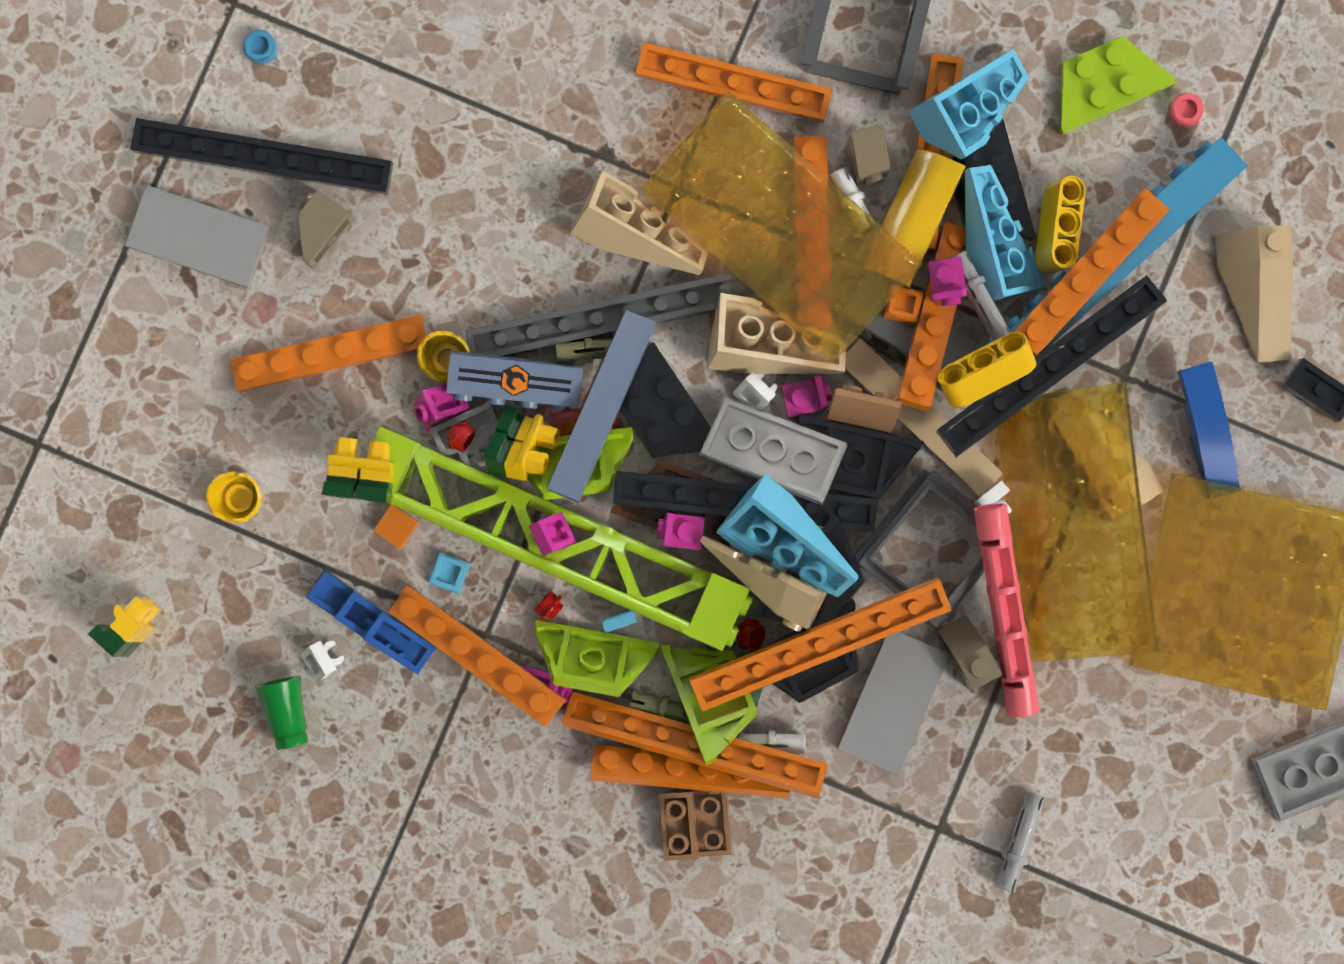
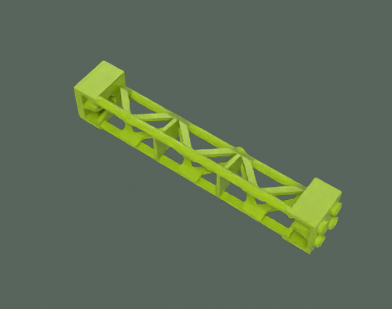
[366,426,753,651]

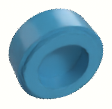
[243,30,278,65]

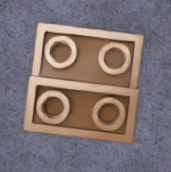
[826,385,902,434]
[659,790,733,861]

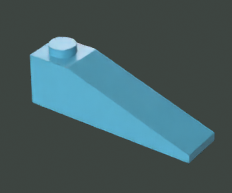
[908,49,1029,159]
[965,165,1045,302]
[716,474,859,597]

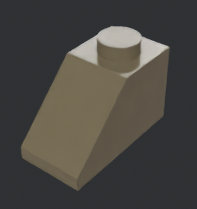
[845,123,891,187]
[298,189,355,269]
[936,615,1003,690]

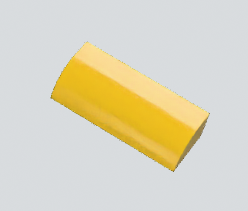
[861,149,965,288]

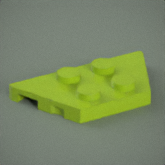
[1059,36,1177,135]
[527,427,634,500]
[534,620,660,697]
[661,645,757,765]

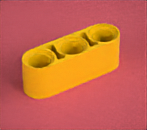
[1035,175,1086,274]
[937,332,1036,408]

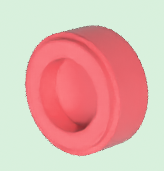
[1168,93,1204,128]

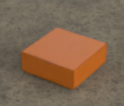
[883,284,923,326]
[373,505,420,549]

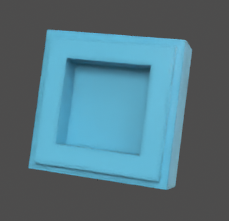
[428,552,471,594]
[602,610,638,633]

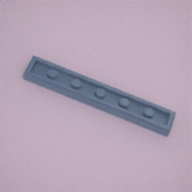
[547,310,656,503]

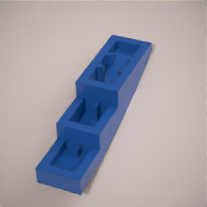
[1177,361,1240,499]
[306,569,436,675]

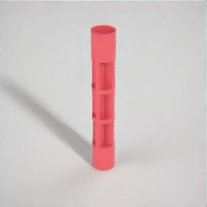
[973,503,1040,718]

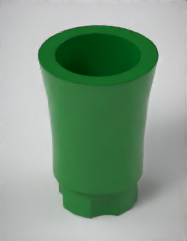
[255,675,308,750]

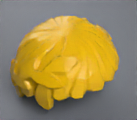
[417,331,470,383]
[205,472,263,523]

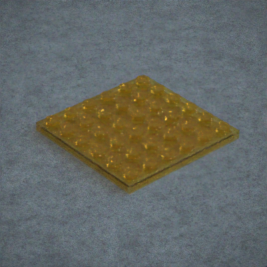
[1129,474,1344,711]

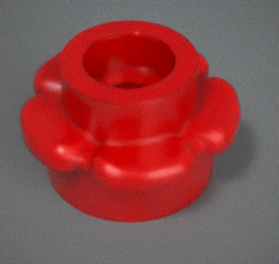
[446,421,476,453]
[534,591,564,621]
[736,619,765,650]

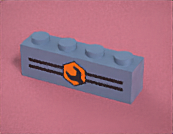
[446,351,583,412]

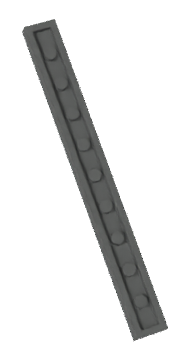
[465,261,792,357]

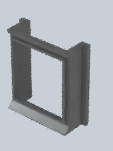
[801,0,931,95]
[854,469,985,630]

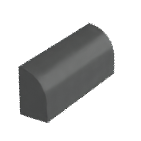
[835,271,979,392]

